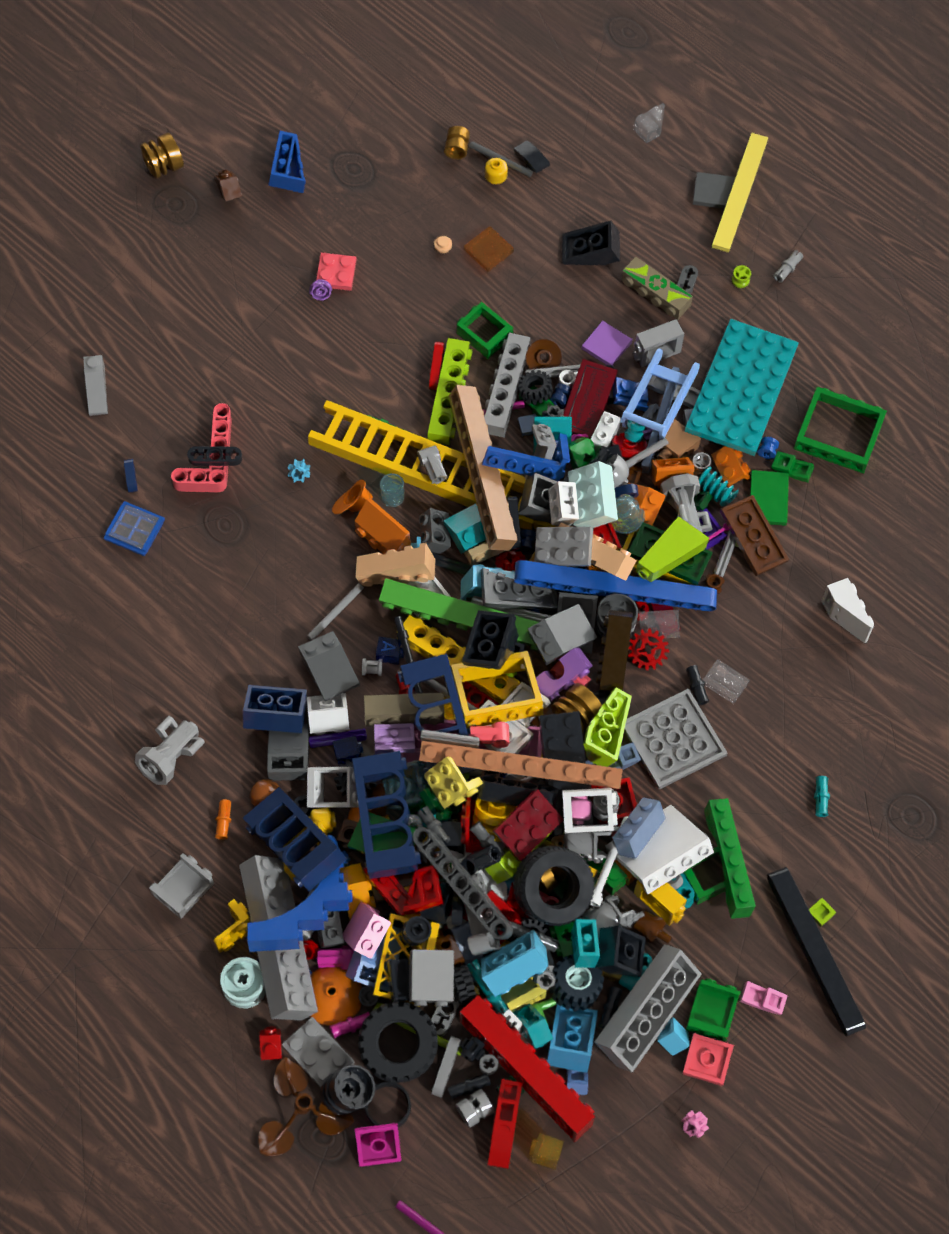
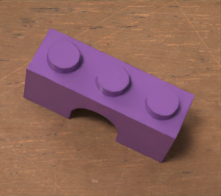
[536,647,593,702]

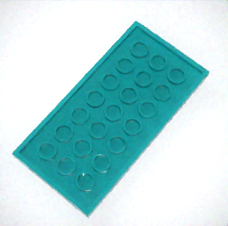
[684,319,799,456]

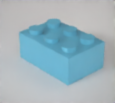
[481,929,548,997]

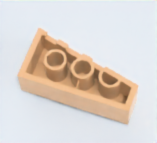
[558,522,636,581]
[356,543,435,586]

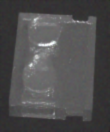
[639,610,680,639]
[703,659,750,704]

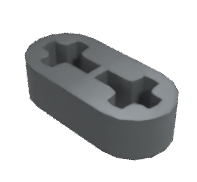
[677,265,698,294]

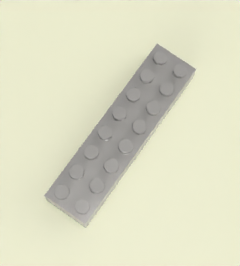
[239,855,318,1020]

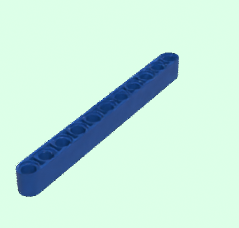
[514,560,717,611]

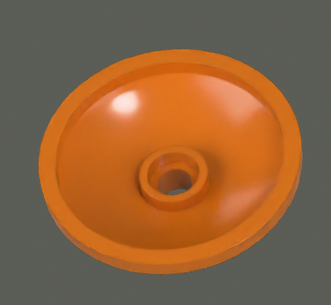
[309,967,362,1026]

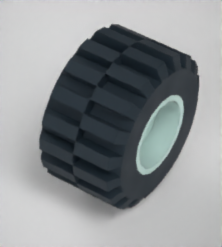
[549,954,604,1011]

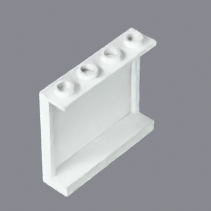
[605,805,714,895]

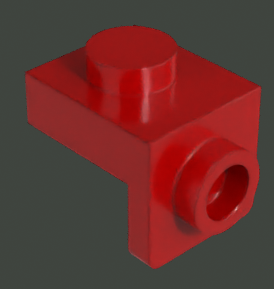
[259,1026,282,1060]

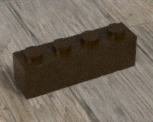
[596,610,633,691]

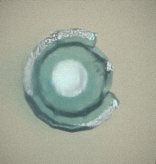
[611,494,645,534]

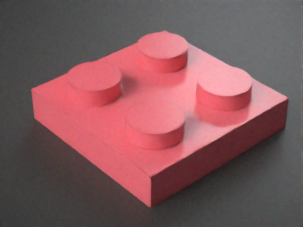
[316,253,357,291]
[683,1033,734,1086]

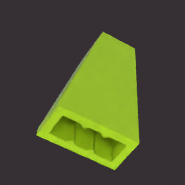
[636,516,709,582]

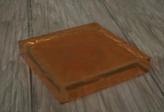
[464,226,514,272]

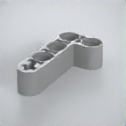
[459,873,500,955]

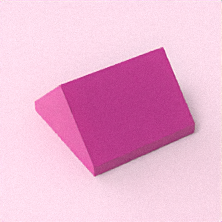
[355,1123,402,1167]

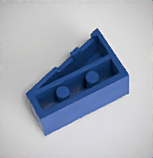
[269,131,306,193]

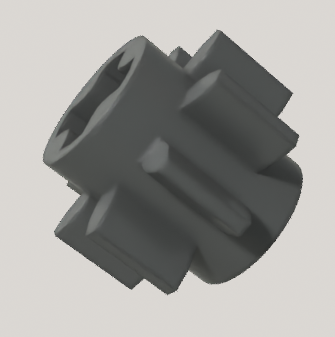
[542,405,565,417]

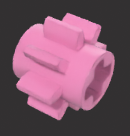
[682,1110,709,1138]

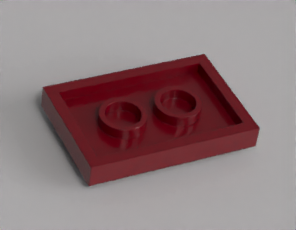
[492,789,564,861]

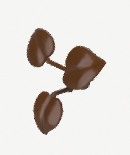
[258,1057,354,1157]

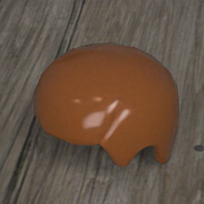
[249,779,280,807]

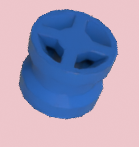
[757,437,779,459]

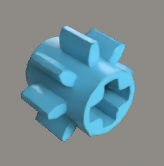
[288,459,310,483]

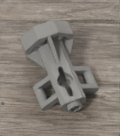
[660,473,712,533]
[135,716,205,785]

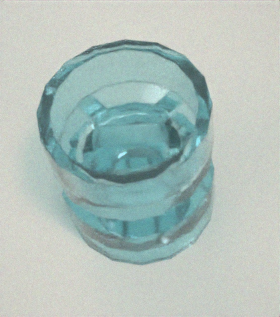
[380,473,405,507]

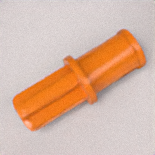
[215,799,231,840]

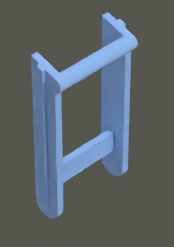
[620,348,700,441]

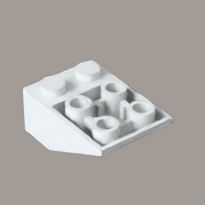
[822,578,874,643]

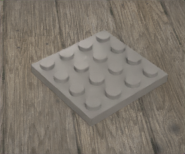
[624,689,727,790]

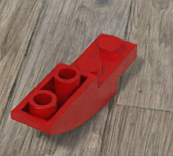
[488,1079,522,1169]

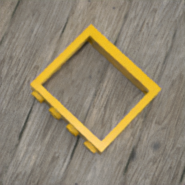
[451,651,543,729]

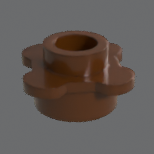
[703,574,725,594]

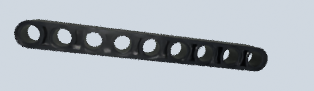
[767,867,866,1037]

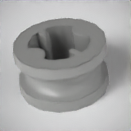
[479,1054,498,1075]

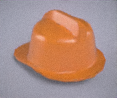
[332,479,373,514]

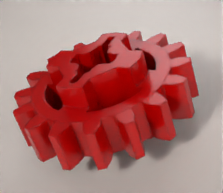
[628,628,670,671]

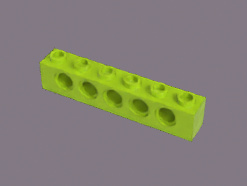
[428,338,473,445]

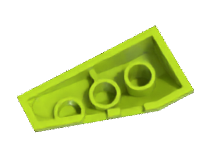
[583,687,632,767]

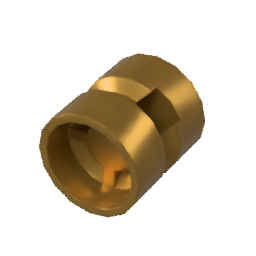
[444,126,470,160]

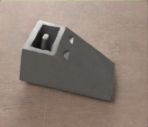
[268,724,309,781]

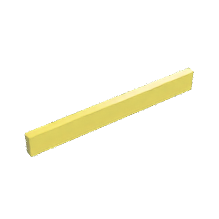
[712,133,768,252]

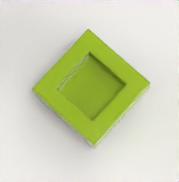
[809,898,836,927]

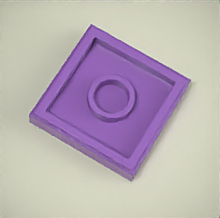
[582,321,632,366]

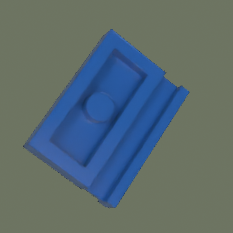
[613,377,649,411]

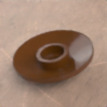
[526,339,562,370]

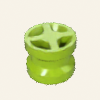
[732,265,751,288]

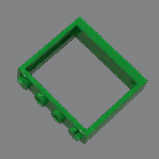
[794,387,887,474]

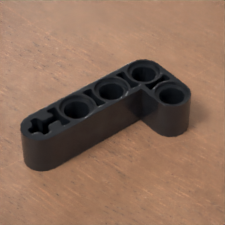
[478,770,558,809]

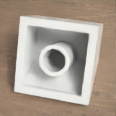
[307,693,349,735]

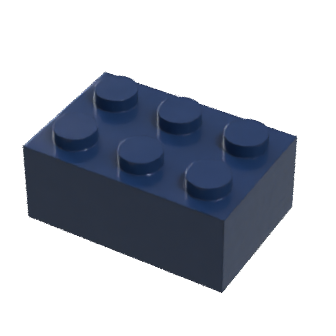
[243,685,307,733]

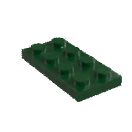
[628,522,713,586]

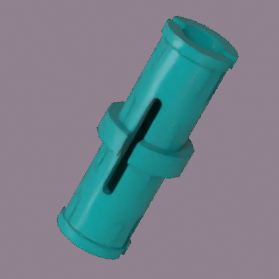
[814,776,830,817]

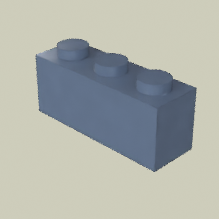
[613,797,666,859]

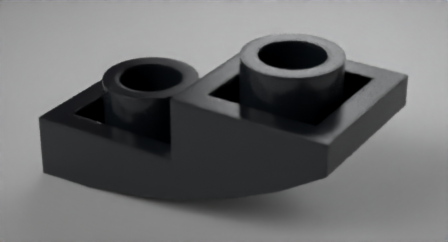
[513,140,550,173]

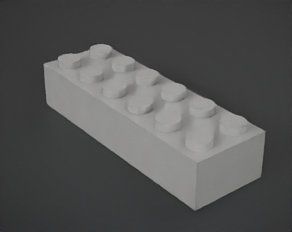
[595,944,702,1072]

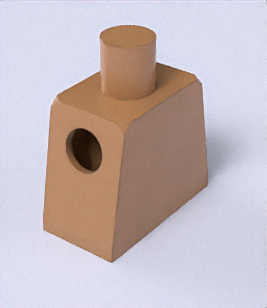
[656,419,701,459]

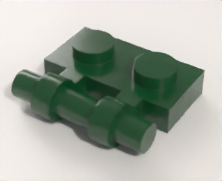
[419,787,465,820]

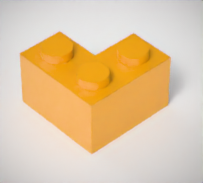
[340,863,376,920]

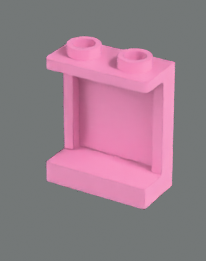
[343,901,391,958]

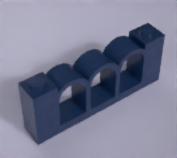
[397,654,477,774]
[352,751,421,879]
[243,787,347,892]

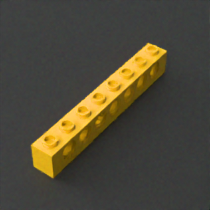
[396,615,520,705]

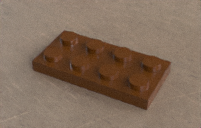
[719,495,789,576]

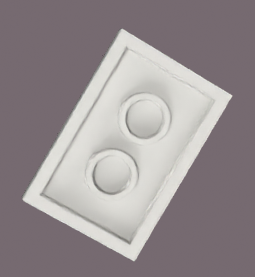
[467,700,534,754]

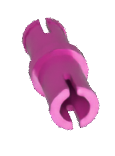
[330,1012,370,1038]

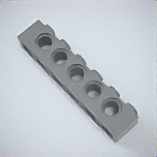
[484,333,530,437]

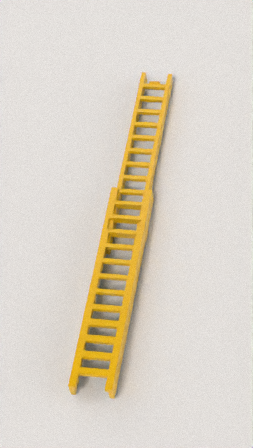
[308,400,693,585]

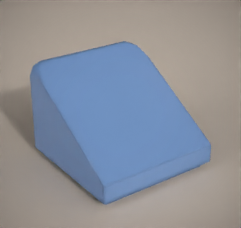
[567,1069,588,1095]

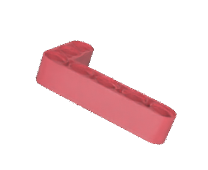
[171,403,232,492]

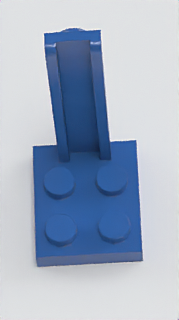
[482,433,570,482]

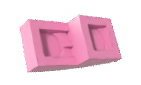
[739,981,788,1015]

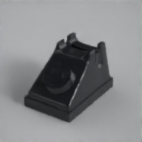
[462,610,519,670]

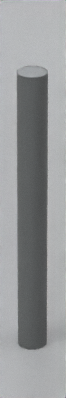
[469,141,533,177]

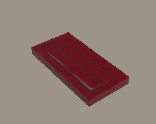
[564,359,618,439]

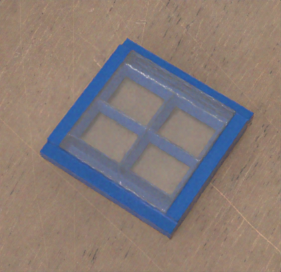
[104,501,165,556]

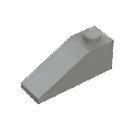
[84,355,108,416]

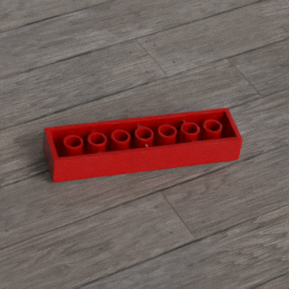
[460,995,595,1142]

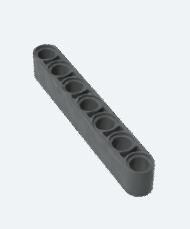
[413,827,513,940]

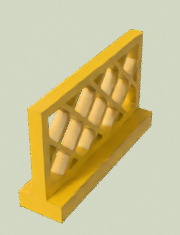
[373,914,440,1007]

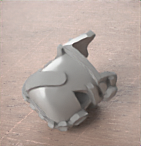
[563,825,619,864]
[582,895,645,941]

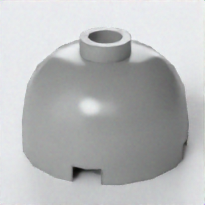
[605,454,629,488]

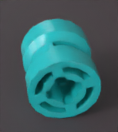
[624,420,645,442]

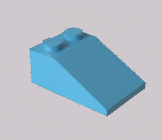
[547,1003,598,1073]

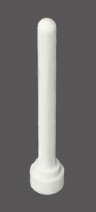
[590,816,628,907]

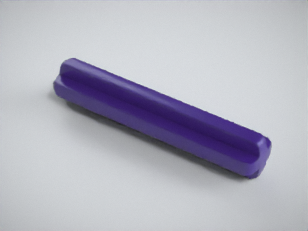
[309,729,367,748]

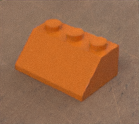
[355,497,411,555]

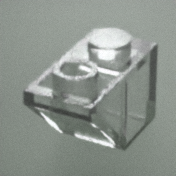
[634,103,665,144]

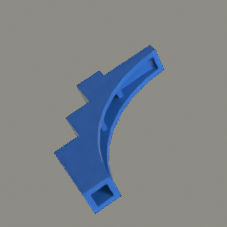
[247,847,353,952]

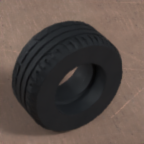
[513,846,595,926]

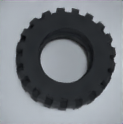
[358,1002,438,1083]

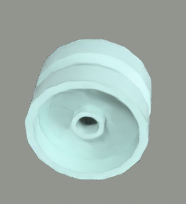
[220,957,266,1008]

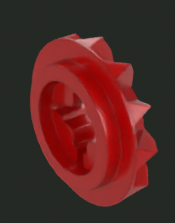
[495,550,526,571]

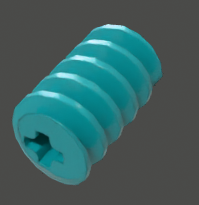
[699,467,739,507]

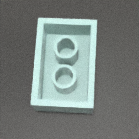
[568,461,618,528]

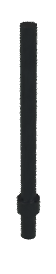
[394,616,423,694]

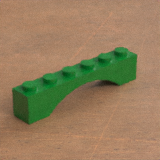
[704,798,756,919]

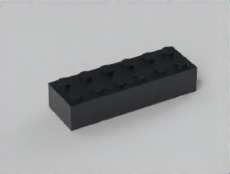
[538,711,594,836]

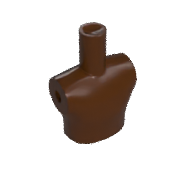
[634,911,672,944]

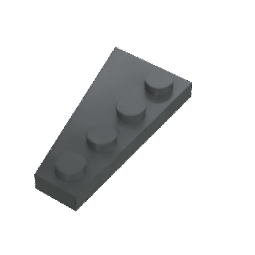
[480,568,558,611]

